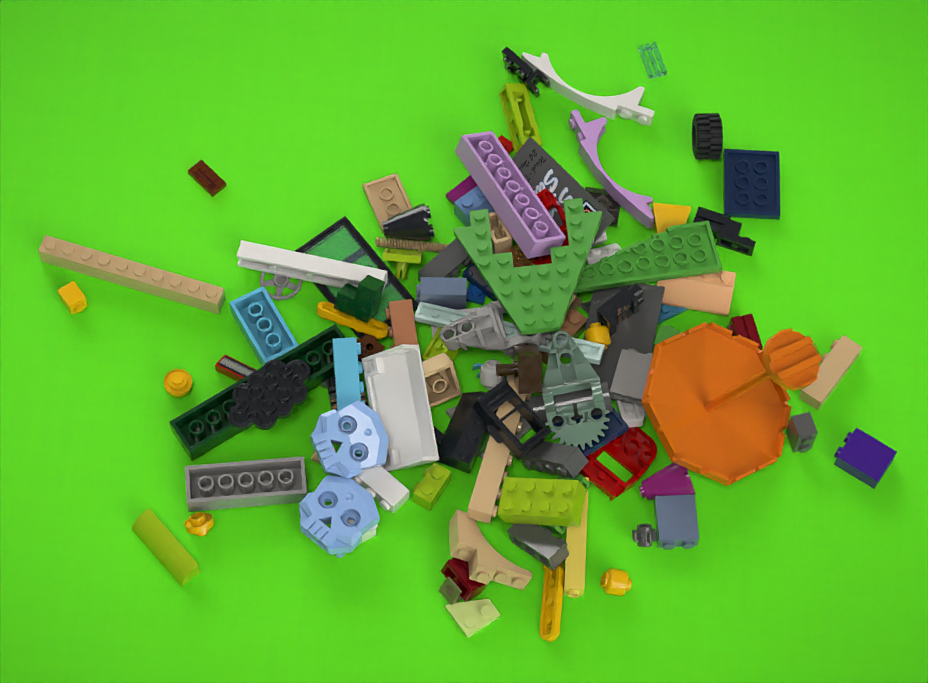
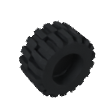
[692,113,723,160]

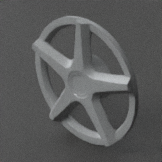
[260,272,302,301]

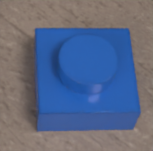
[466,282,486,305]

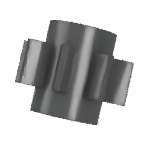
[632,524,657,547]

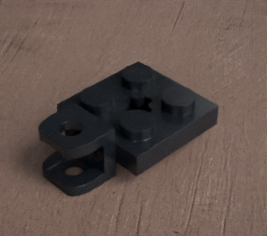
[502,47,550,98]

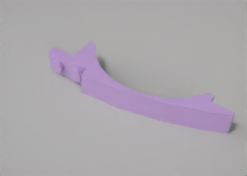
[568,110,655,229]

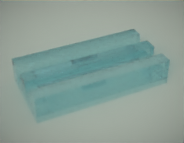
[638,42,667,79]

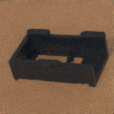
[472,379,552,460]

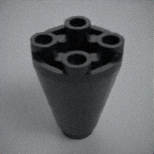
[382,203,434,241]

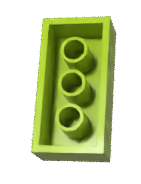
[497,477,587,527]

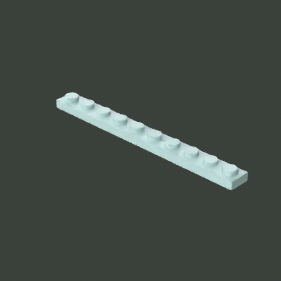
[414,301,605,365]

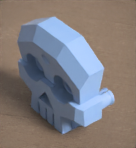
[310,400,389,479]
[299,475,380,558]

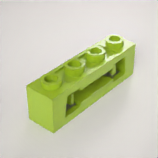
[499,83,542,154]

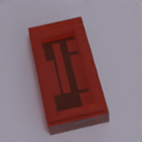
[188,159,226,197]

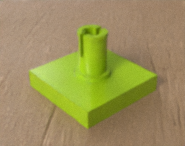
[382,248,423,279]

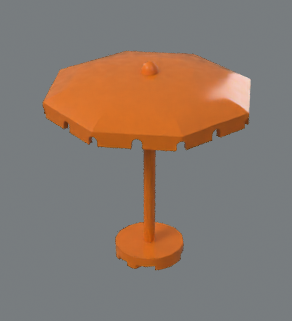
[641,322,821,486]

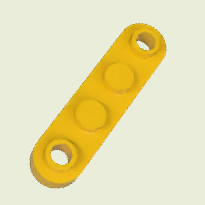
[316,301,388,339]
[539,565,565,642]

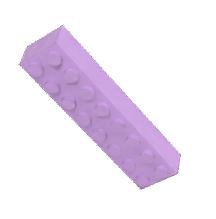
[455,131,566,259]

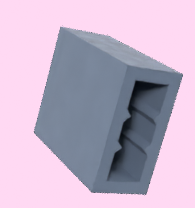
[416,277,467,310]
[653,494,699,550]

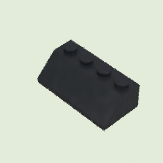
[437,391,498,474]

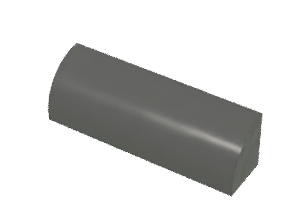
[530,382,613,425]

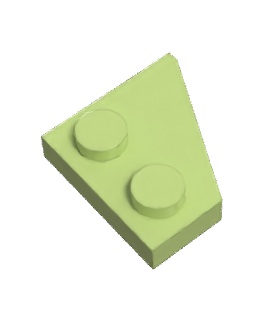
[445,599,501,639]

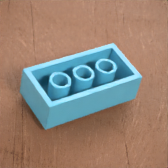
[229,286,299,367]

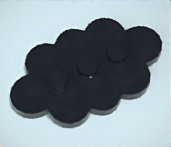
[229,359,311,430]

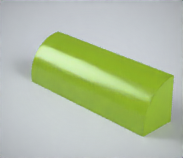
[132,508,200,587]

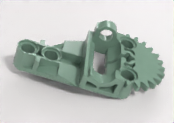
[542,330,610,450]

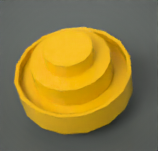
[164,369,193,397]
[184,512,214,536]

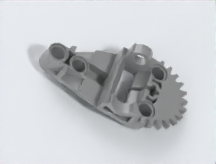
[440,300,557,360]

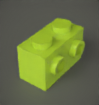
[412,462,451,512]

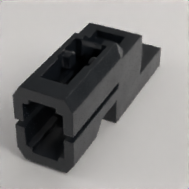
[693,206,756,256]

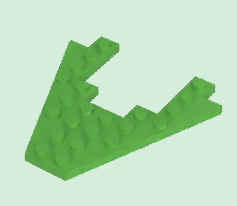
[453,198,603,335]

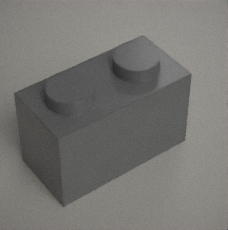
[786,412,818,453]

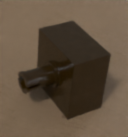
[496,344,542,394]

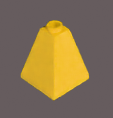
[651,203,691,234]

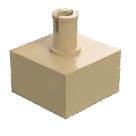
[422,353,462,408]

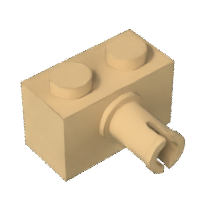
[489,212,512,254]

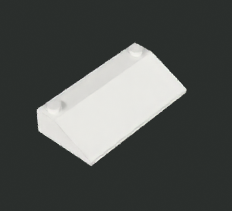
[362,344,439,472]

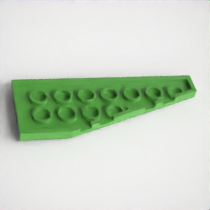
[574,221,722,293]

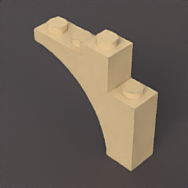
[449,509,532,590]

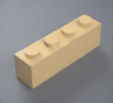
[799,335,863,410]

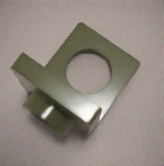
[439,577,462,605]

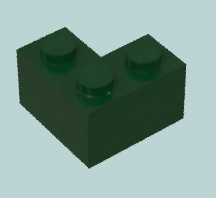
[334,275,385,323]

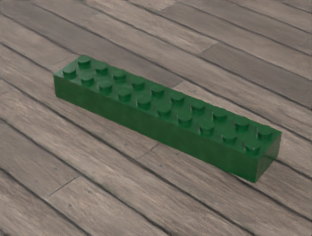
[169,324,346,461]

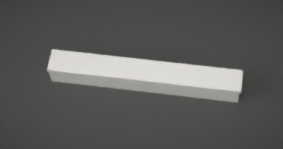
[236,240,388,297]

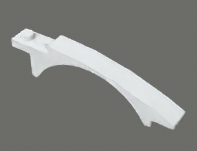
[522,52,655,126]

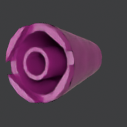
[639,462,695,500]

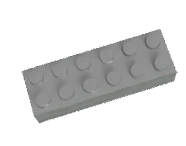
[185,456,307,512]

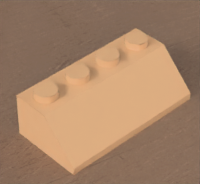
[656,270,736,316]

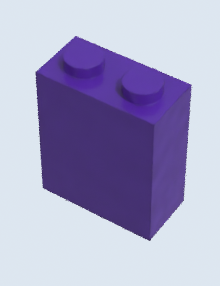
[834,427,897,489]

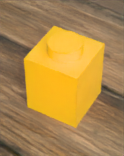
[57,280,88,315]

